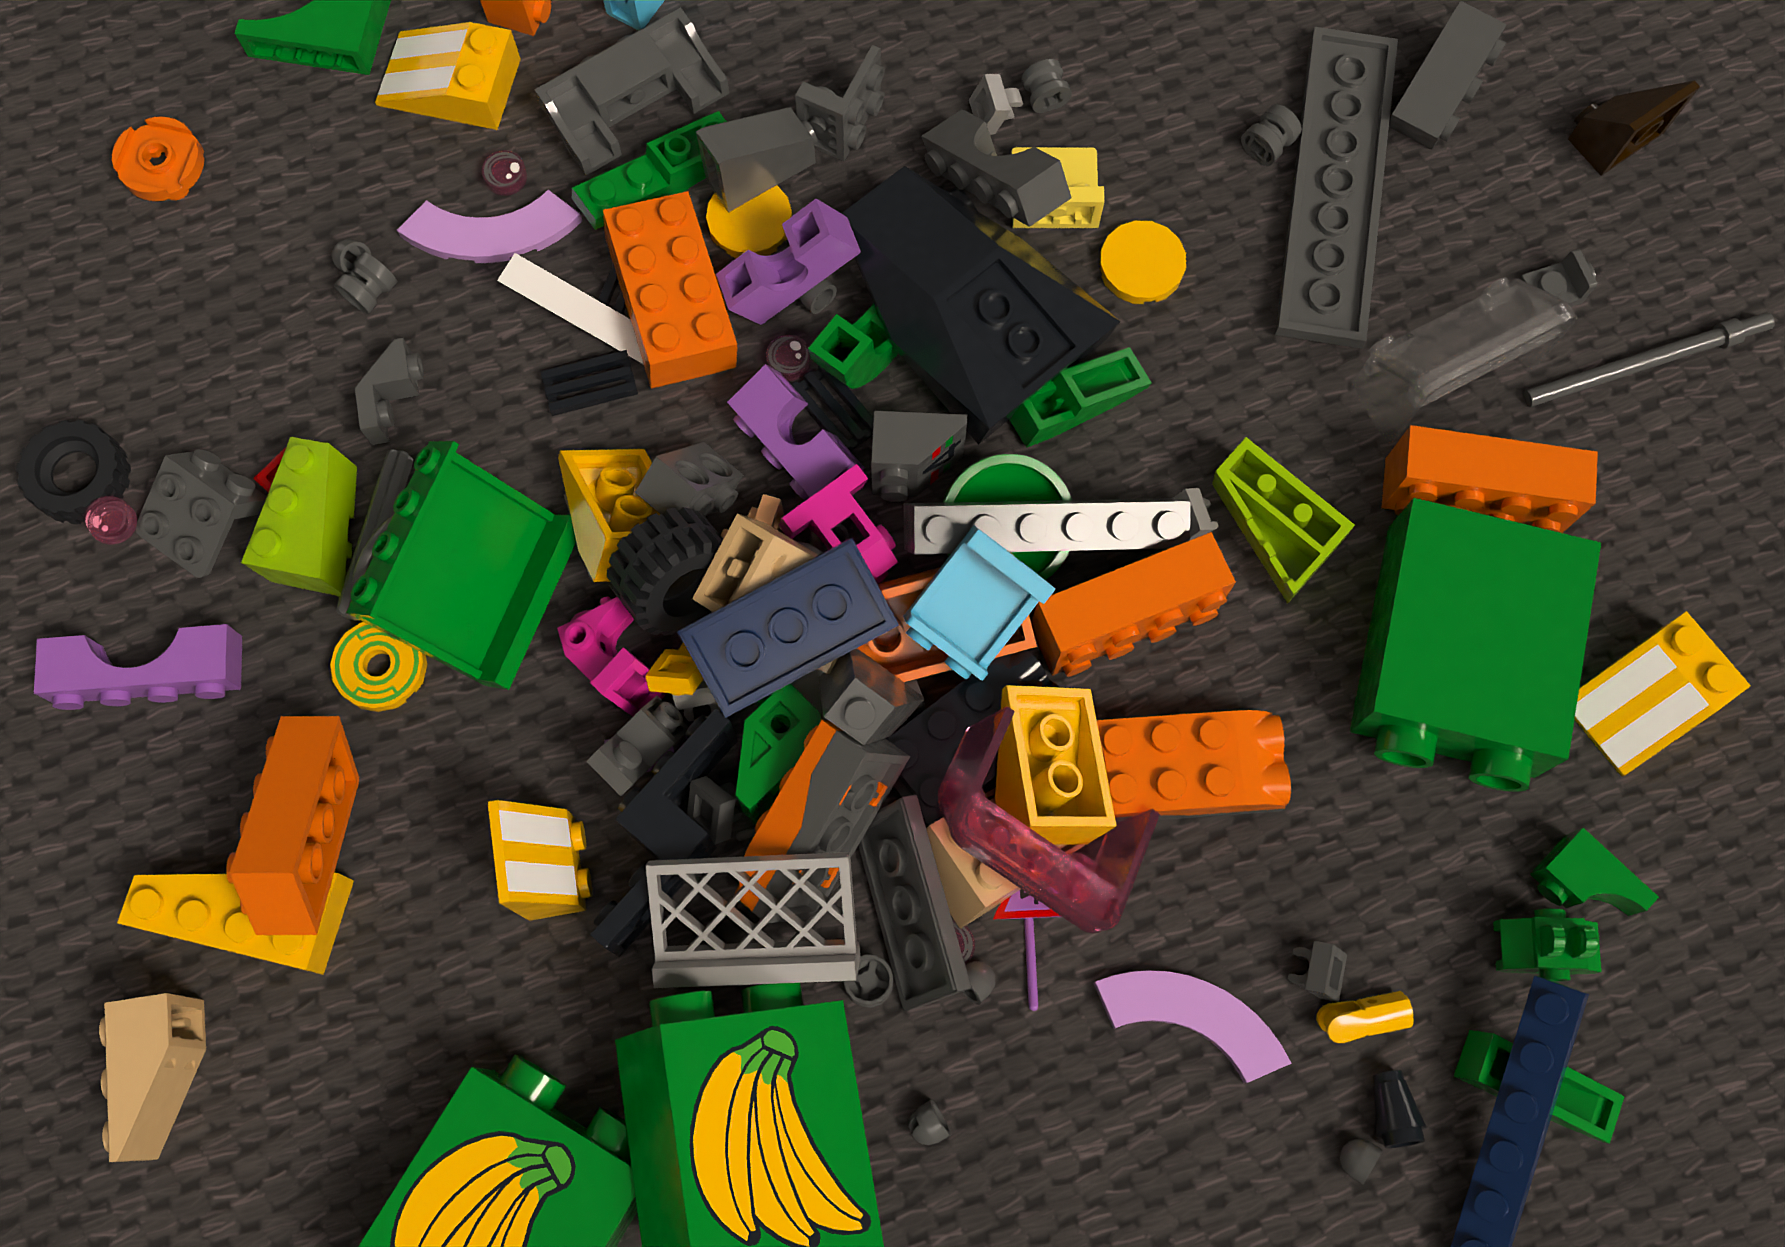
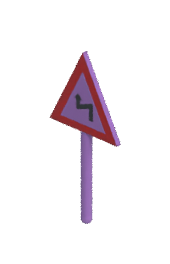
[993,876,1065,1011]

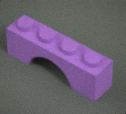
[34,624,242,710]

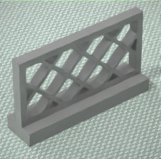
[646,852,861,988]

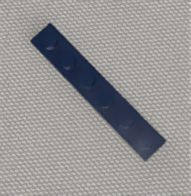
[1451,976,1589,1247]

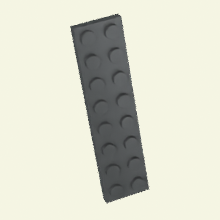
[1275,27,1398,349]

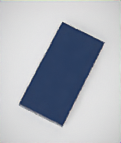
[678,537,899,718]

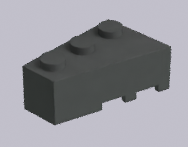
[1389,1,1507,149]

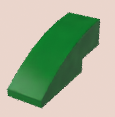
[1010,347,1152,448]
[1454,1030,1625,1144]

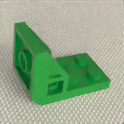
[735,683,822,825]

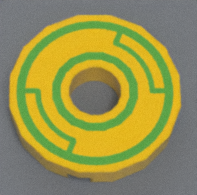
[330,622,427,712]

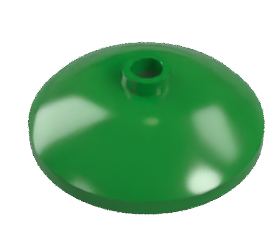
[943,454,1072,580]

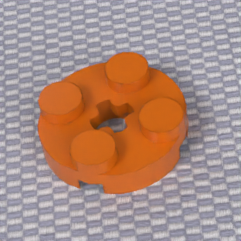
[112,117,204,201]

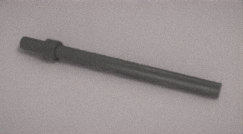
[1523,312,1775,407]

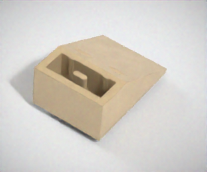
[692,513,838,674]
[926,788,1085,929]
[99,993,206,1162]

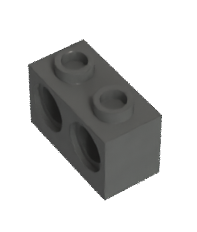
[635,442,744,517]

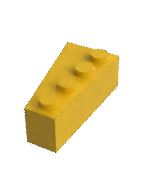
[117,873,354,975]

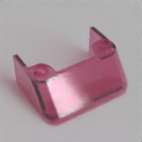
[938,706,1160,934]

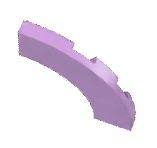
[397,190,582,263]
[1093,970,1292,1083]

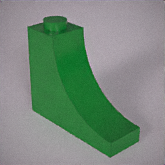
[234,0,391,75]

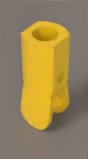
[1316,991,1413,1043]

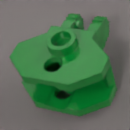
[1493,909,1602,982]

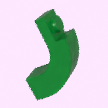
[808,303,898,389]

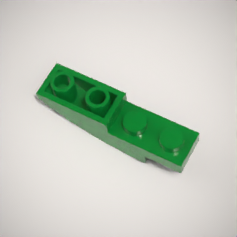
[572,111,727,230]

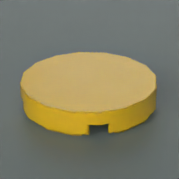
[706,185,792,258]
[1099,220,1186,304]

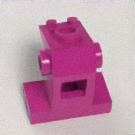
[778,464,898,584]
[557,597,667,717]

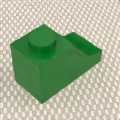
[1530,828,1659,916]

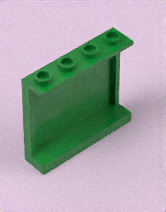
[346,441,576,690]

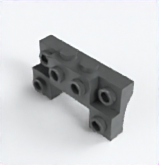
[534,7,729,176]

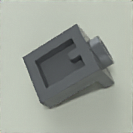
[1517,249,1597,319]

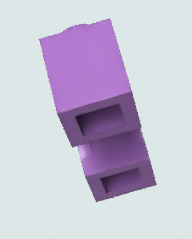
[716,199,861,325]
[727,364,865,501]

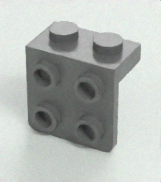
[135,449,267,578]

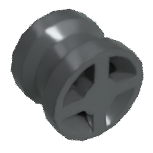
[1021,59,1072,113]

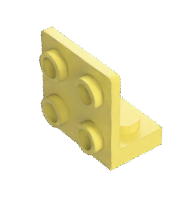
[1011,147,1104,228]

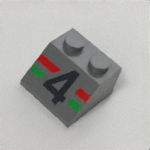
[871,411,967,502]

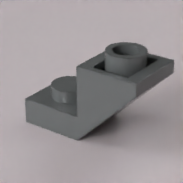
[355,338,424,445]
[586,695,689,796]

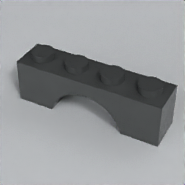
[921,109,1072,227]

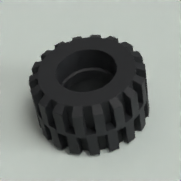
[607,507,723,636]

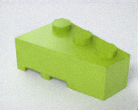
[241,437,357,596]
[1212,437,1355,603]

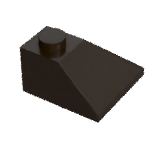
[1568,80,1700,176]

